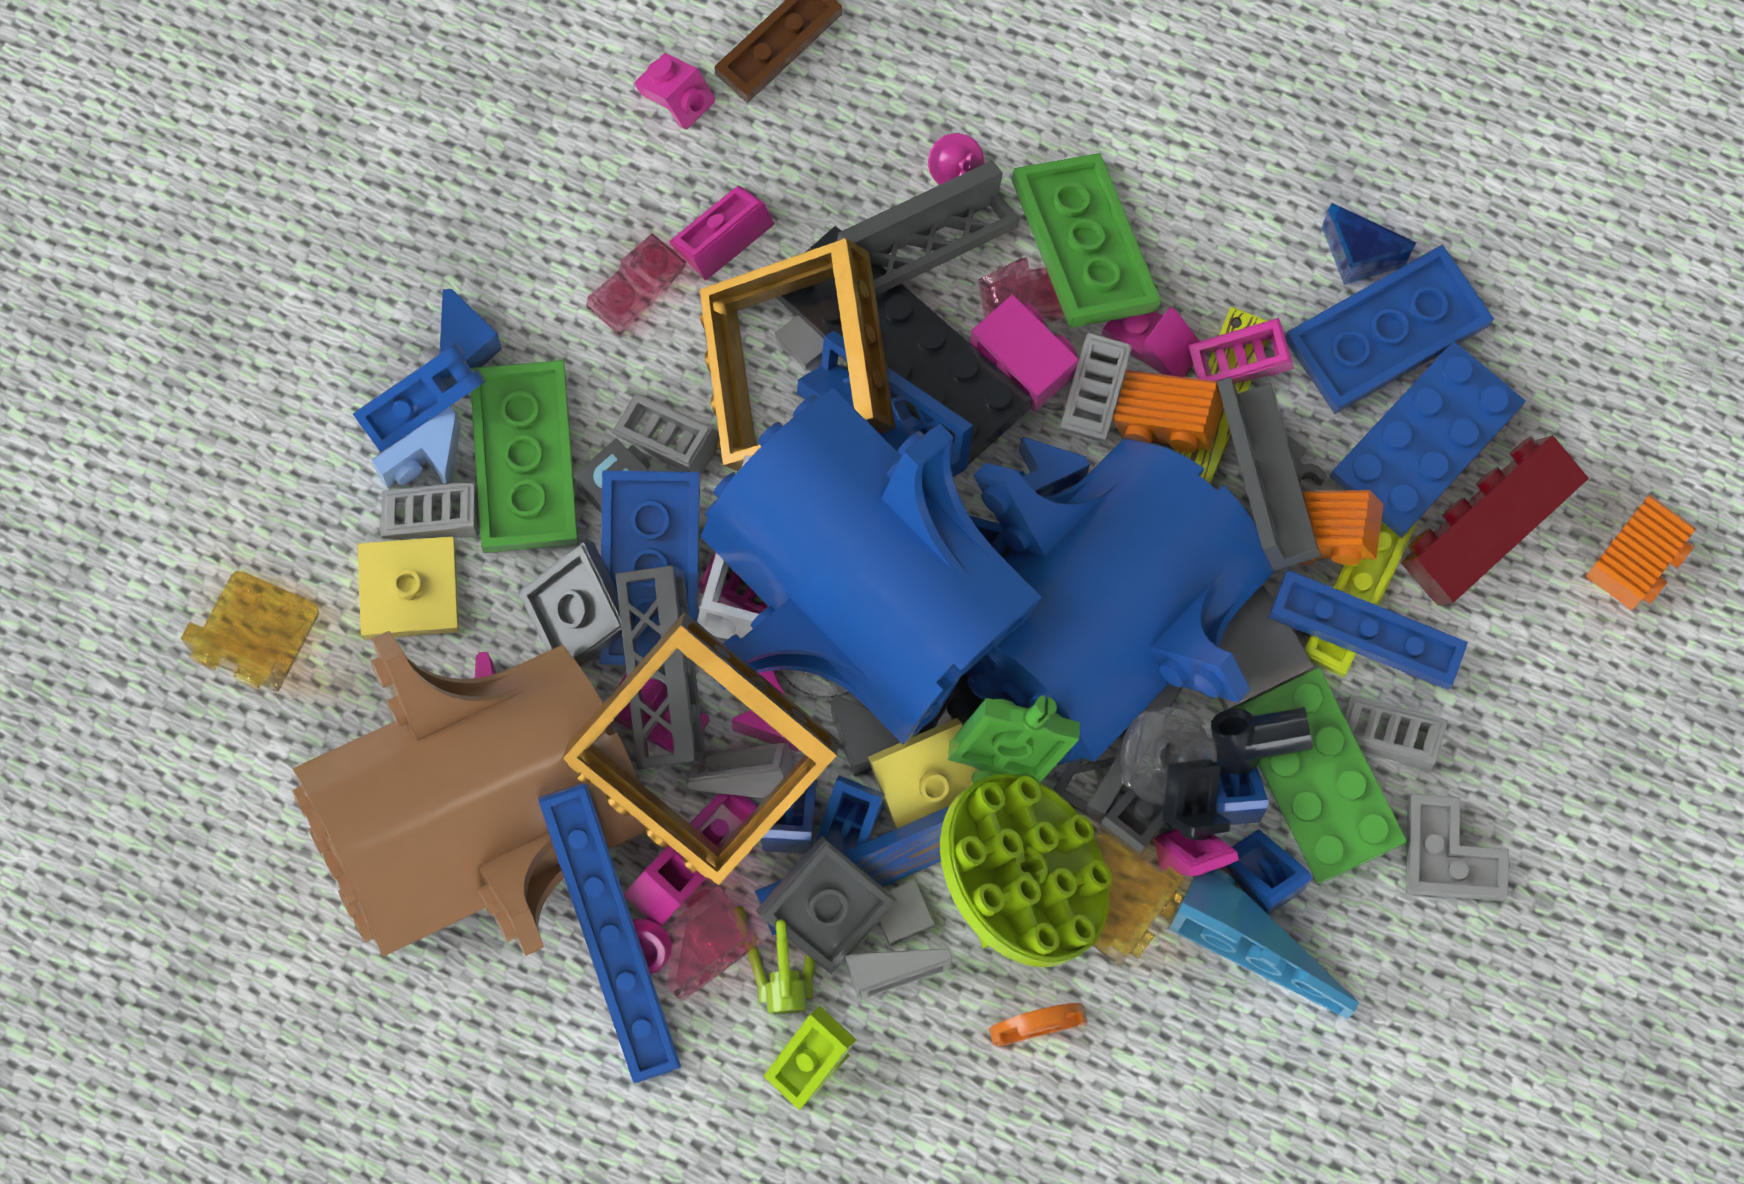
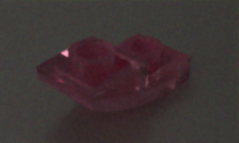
[586,233,686,336]

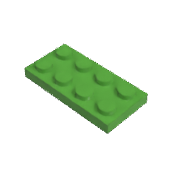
[1011,153,1161,328]
[471,360,579,553]
[1232,667,1407,885]

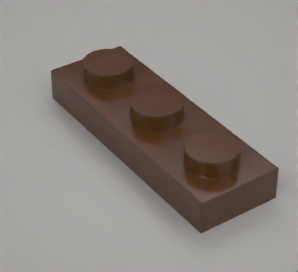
[714,0,842,103]

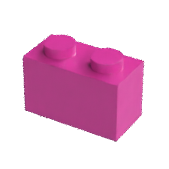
[970,294,1079,412]

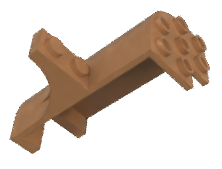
[292,631,645,957]

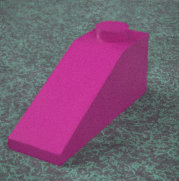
[624,793,757,926]

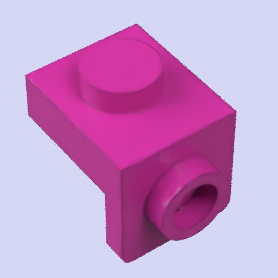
[634,53,715,129]

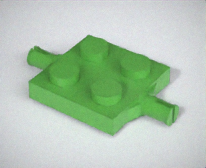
[948,695,1080,784]

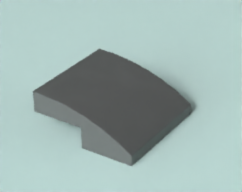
[1218,586,1313,711]

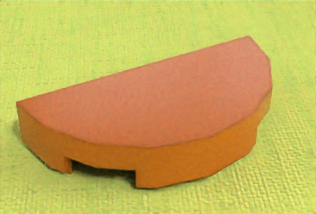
[989,1003,1088,1047]

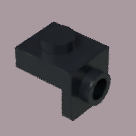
[1162,759,1231,841]

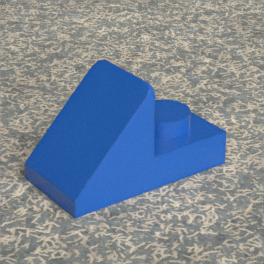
[1018,437,1090,497]

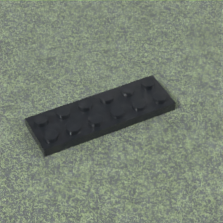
[776,225,1033,466]

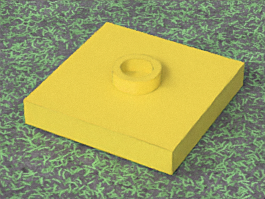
[358,536,459,639]
[868,718,978,829]

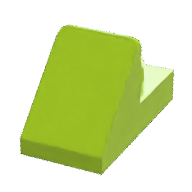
[763,1006,857,1111]

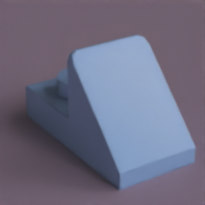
[372,406,461,489]

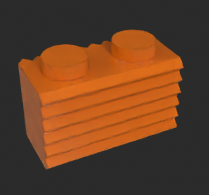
[1113,370,1223,453]
[1297,490,1384,566]
[1586,494,1697,610]

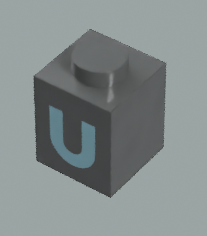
[574,438,651,514]

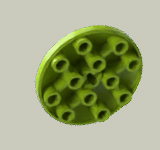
[940,774,1112,967]

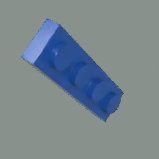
[1268,569,1468,690]

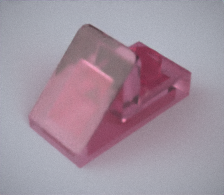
[978,257,1064,319]

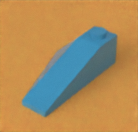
[1168,869,1359,1019]

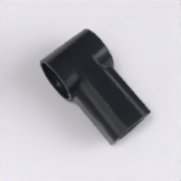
[1210,707,1313,774]

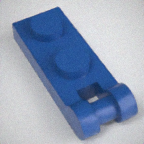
[353,342,485,453]

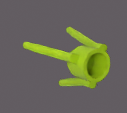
[735,906,815,1015]

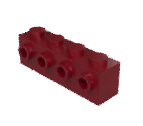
[1400,435,1589,606]

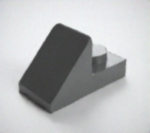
[1099,770,1167,859]

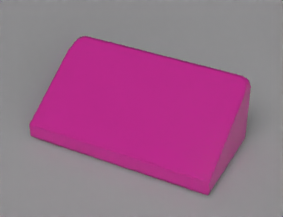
[669,185,774,280]

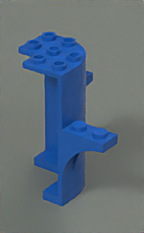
[700,387,1042,745]
[966,438,1275,762]

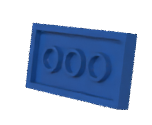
[1285,244,1494,414]
[1329,340,1526,538]
[599,470,701,666]

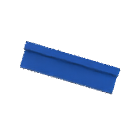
[797,331,973,477]

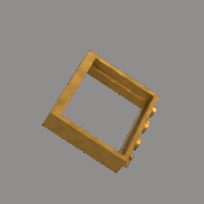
[699,238,896,472]
[563,612,839,886]

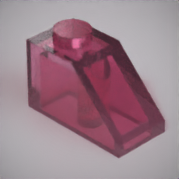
[666,886,762,1002]

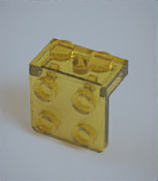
[180,571,319,693]
[1093,833,1185,967]

